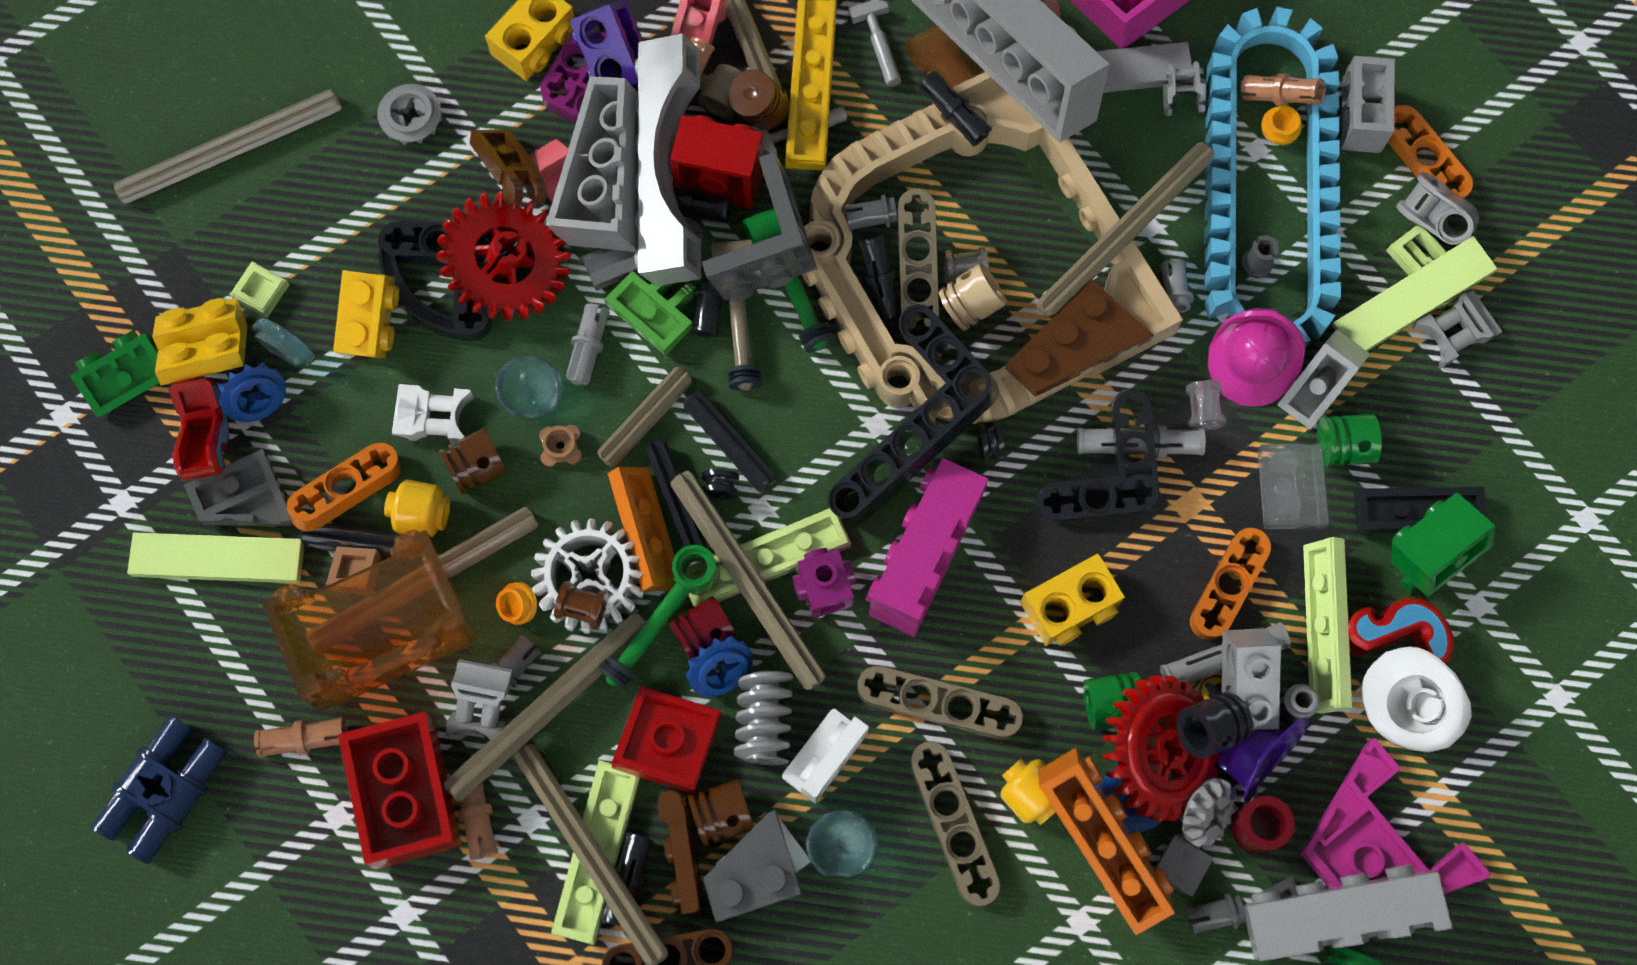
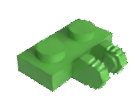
[604,271,698,356]

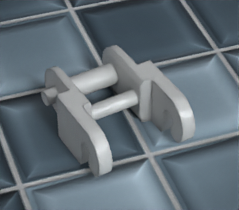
[1163,61,1206,116]

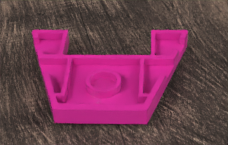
[1300,738,1492,894]

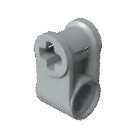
[1396,172,1479,245]

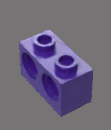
[569,0,643,85]

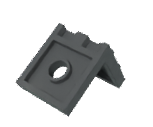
[702,152,817,301]

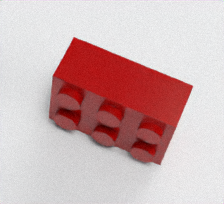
[338,711,462,870]

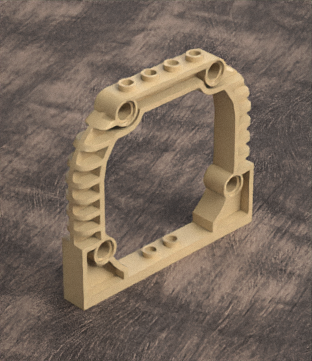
[802,72,1183,424]

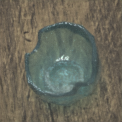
[494,356,564,418]
[806,810,878,878]

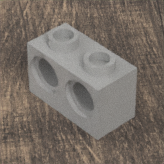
[1341,56,1395,153]
[1222,628,1281,730]

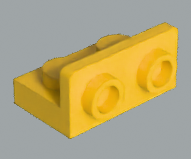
[333,270,399,359]

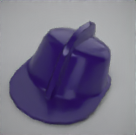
[1218,717,1309,803]

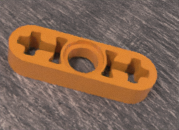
[1388,105,1473,200]
[287,443,401,531]
[1190,528,1271,641]

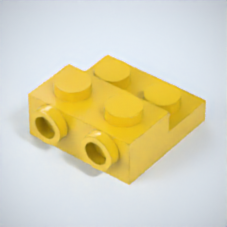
[152,298,248,386]

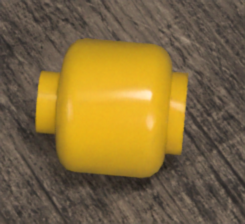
[384,480,450,539]
[1000,759,1056,825]

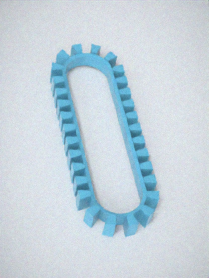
[1204,7,1341,348]

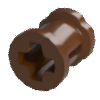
[554,581,608,630]

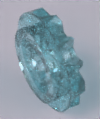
[251,319,314,366]

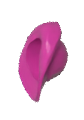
[1208,308,1306,406]

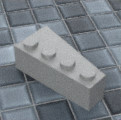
[546,76,638,252]
[1243,864,1452,961]

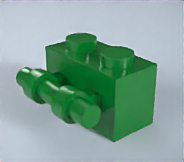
[1391,492,1495,597]

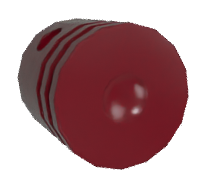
[668,596,738,660]
[1230,796,1295,854]

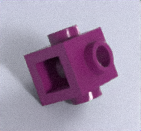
[792,548,857,619]

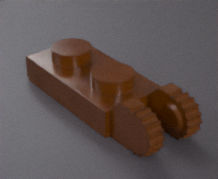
[469,129,548,204]
[657,789,707,917]

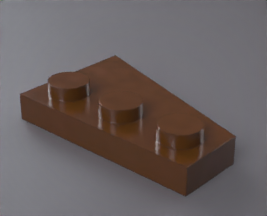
[1005,280,1154,397]

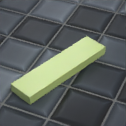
[1332,236,1497,351]
[686,508,851,607]
[127,533,304,583]
[1303,537,1352,714]
[551,760,641,945]

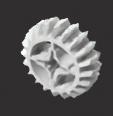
[531,518,644,634]

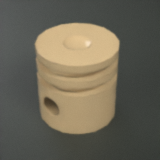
[938,263,1007,331]

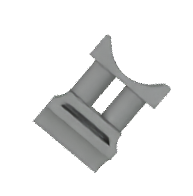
[1412,290,1502,368]
[446,659,512,740]

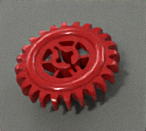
[436,191,571,321]
[1102,675,1221,822]

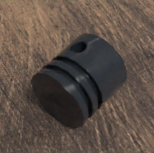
[1176,692,1253,759]

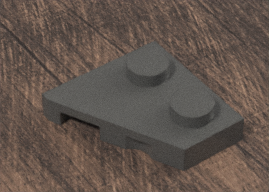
[184,449,294,526]
[703,811,803,922]

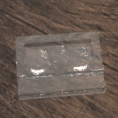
[1258,443,1329,529]

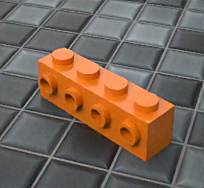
[1038,748,1175,935]

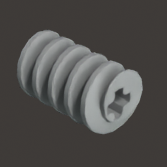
[734,671,793,765]

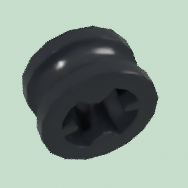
[977,421,1005,461]
[702,469,739,500]

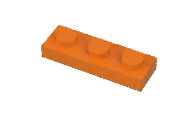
[608,467,676,591]

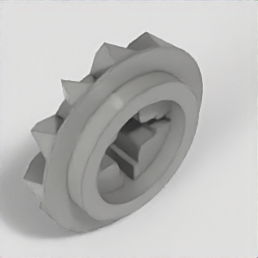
[377,84,442,145]
[1183,778,1237,847]

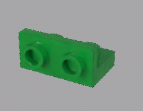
[70,330,159,418]

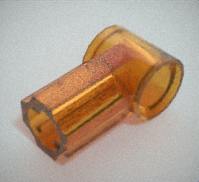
[905,24,975,88]

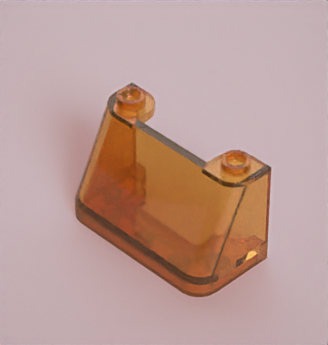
[262,530,477,710]

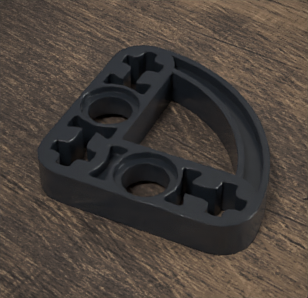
[378,221,498,342]

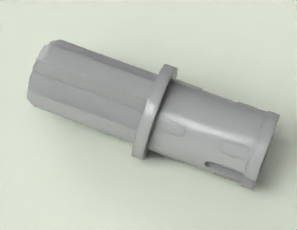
[566,304,610,386]

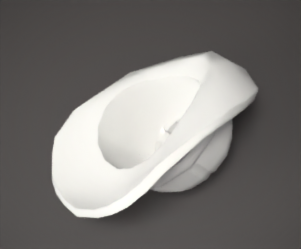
[1362,647,1472,752]

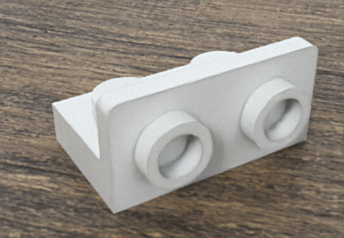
[782,709,869,804]

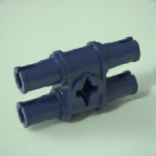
[90,715,227,865]

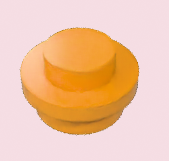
[1261,106,1302,145]
[496,582,537,625]

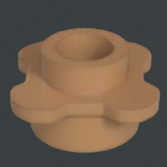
[539,425,582,467]

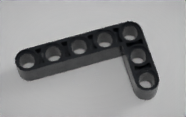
[828,304,999,523]

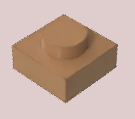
[326,547,382,595]

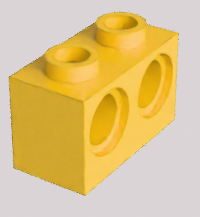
[485,0,575,81]
[1020,554,1125,646]

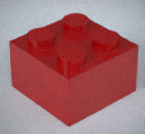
[670,115,763,210]

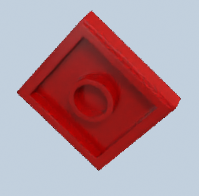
[611,685,722,795]

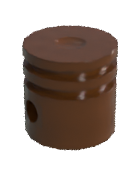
[728,69,790,130]
[439,428,507,495]
[688,779,754,847]

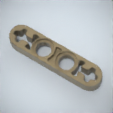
[897,188,939,348]
[857,666,1023,740]
[910,741,1000,908]

